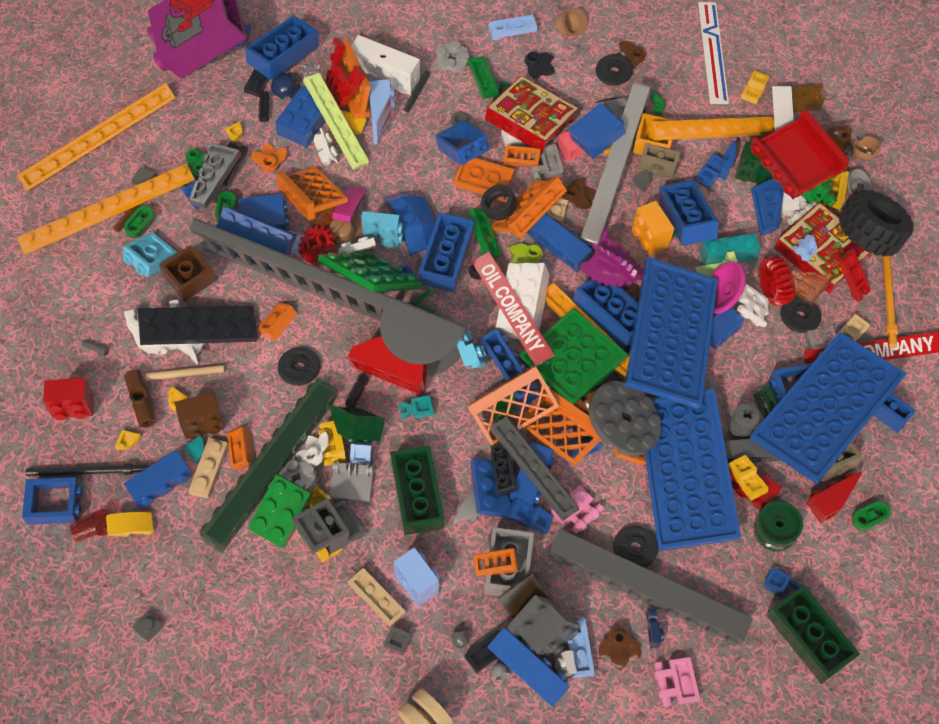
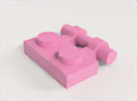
[551,485,604,535]
[654,657,700,707]

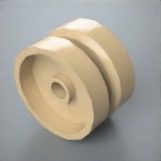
[397,688,453,724]

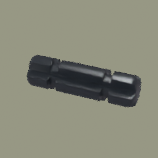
[258,92,269,122]
[345,374,368,408]

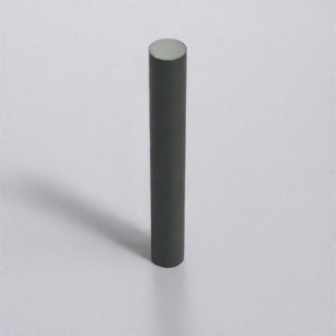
[403,71,430,113]

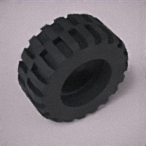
[839,190,914,257]

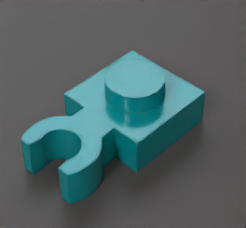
[398,395,434,419]

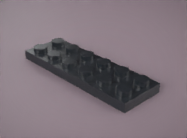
[137,306,258,345]

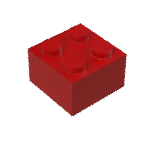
[43,378,94,420]

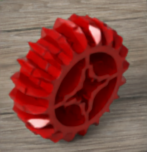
[758,256,796,306]

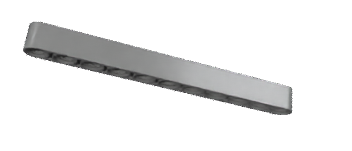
[580,81,651,249]

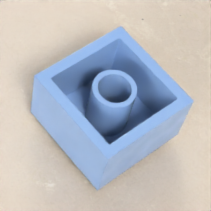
[393,548,440,607]

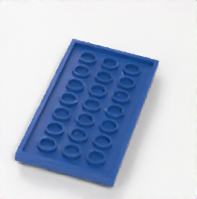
[624,257,718,409]
[750,332,907,484]
[645,388,741,552]

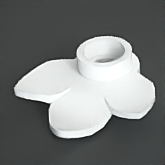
[296,432,329,467]

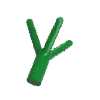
[408,289,436,313]

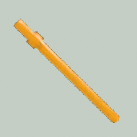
[883,256,898,348]

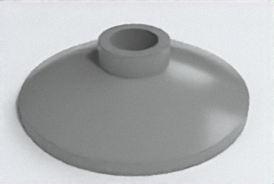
[847,169,873,196]

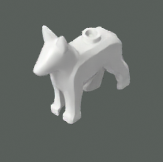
[124,300,206,364]

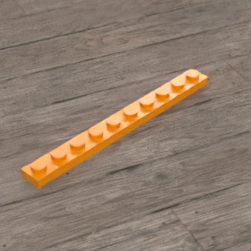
[16,83,175,191]
[17,164,195,255]

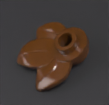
[617,42,646,69]
[562,179,597,209]
[599,627,641,670]

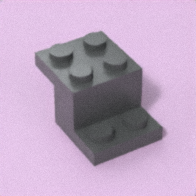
[292,499,366,554]
[507,595,581,657]

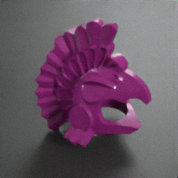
[580,227,644,287]

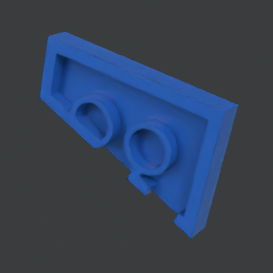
[751,178,784,236]
[470,457,512,518]

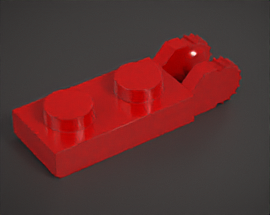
[837,250,870,302]

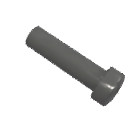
[82,340,109,356]

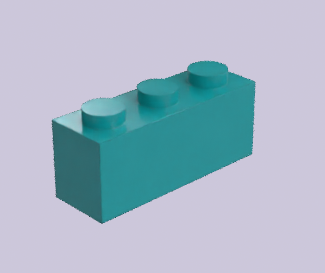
[699,233,761,265]

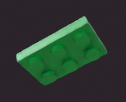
[248,474,313,548]

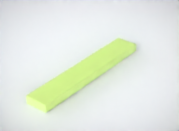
[303,73,370,170]

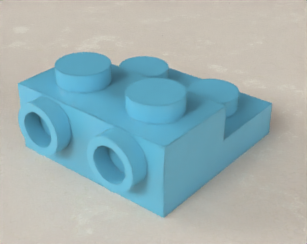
[361,211,403,248]
[123,232,178,278]
[457,328,488,369]

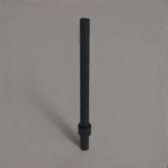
[26,463,149,476]

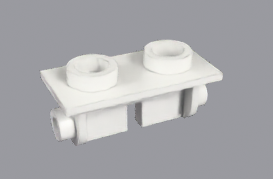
[313,128,339,165]

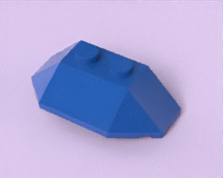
[383,192,436,255]

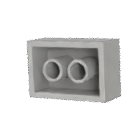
[484,527,534,596]

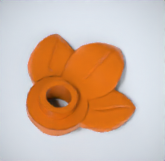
[251,143,287,172]

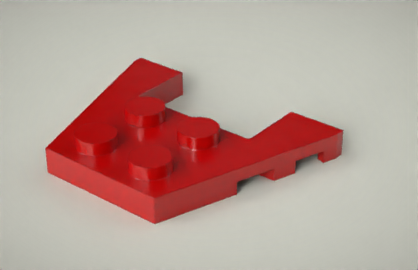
[325,38,366,110]

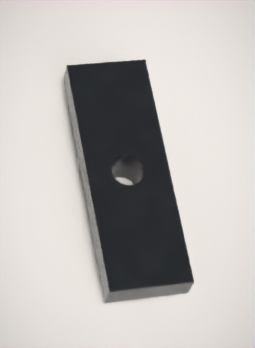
[490,442,518,497]

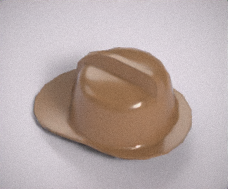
[553,8,588,36]
[328,214,362,248]

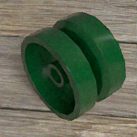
[753,501,803,552]

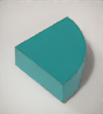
[184,436,204,463]

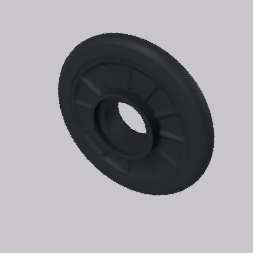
[596,54,633,86]
[780,297,821,333]
[278,348,320,386]
[613,526,658,568]

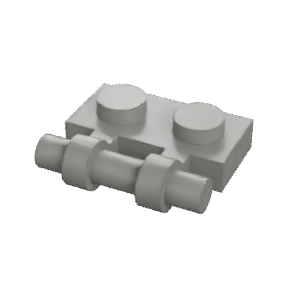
[527,144,564,180]

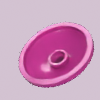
[710,261,746,314]

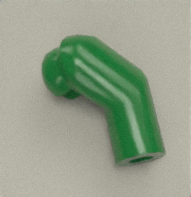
[650,92,666,114]

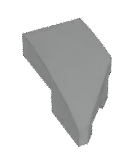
[453,489,480,524]

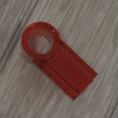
[69,509,110,542]

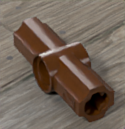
[124,369,156,428]

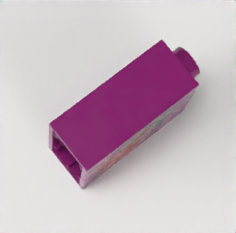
[147,0,247,78]

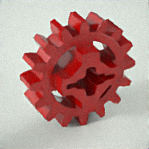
[298,225,337,265]

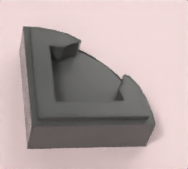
[131,167,157,185]
[632,169,651,193]

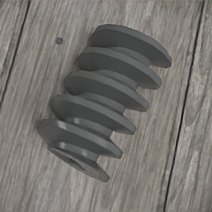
[727,403,760,440]

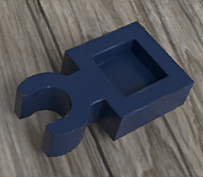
[646,608,664,649]

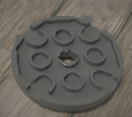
[589,381,661,456]

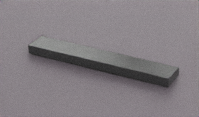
[490,416,579,521]

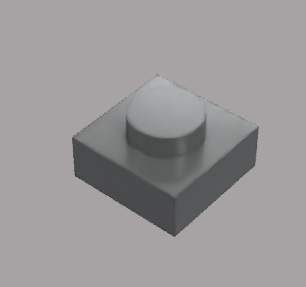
[132,612,163,642]
[383,626,412,656]

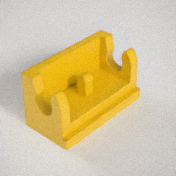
[821,171,849,210]
[318,421,346,466]

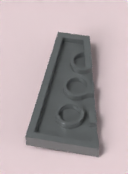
[189,142,241,208]

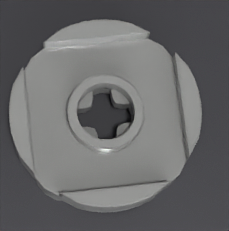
[436,41,469,73]
[279,460,318,492]

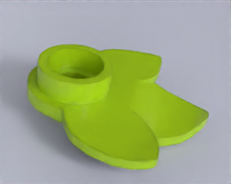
[509,243,543,263]

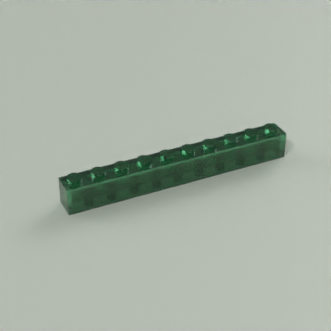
[199,378,338,553]

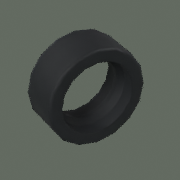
[481,185,517,221]

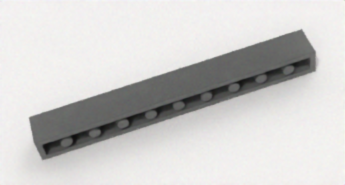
[549,529,753,646]

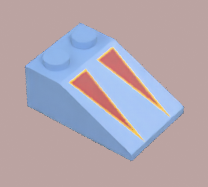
[369,80,395,144]

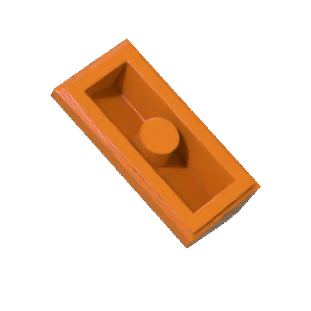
[257,302,297,341]
[227,427,256,470]

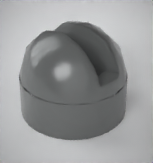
[451,631,469,648]

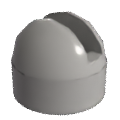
[492,663,510,681]

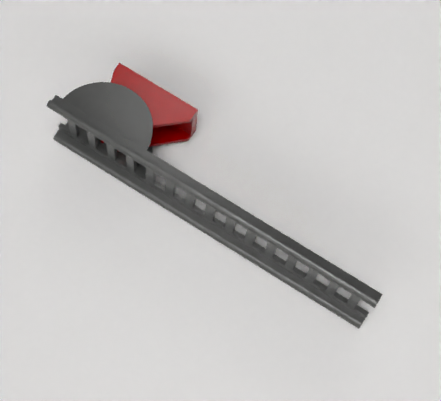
[190,218,467,396]

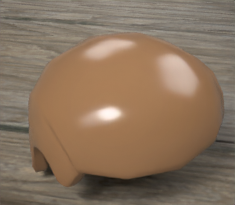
[851,136,881,161]

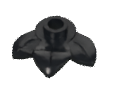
[524,52,555,79]

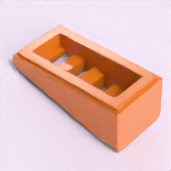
[503,145,541,167]
[473,548,519,576]

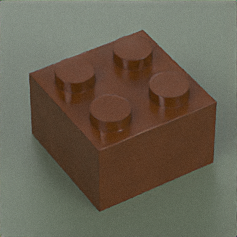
[159,245,215,301]
[175,392,224,439]

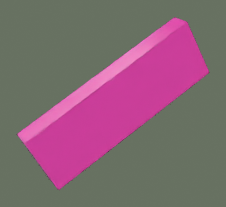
[333,186,366,222]

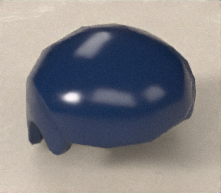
[271,74,299,99]

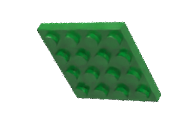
[317,251,422,292]
[518,309,628,405]

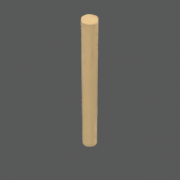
[145,365,225,381]

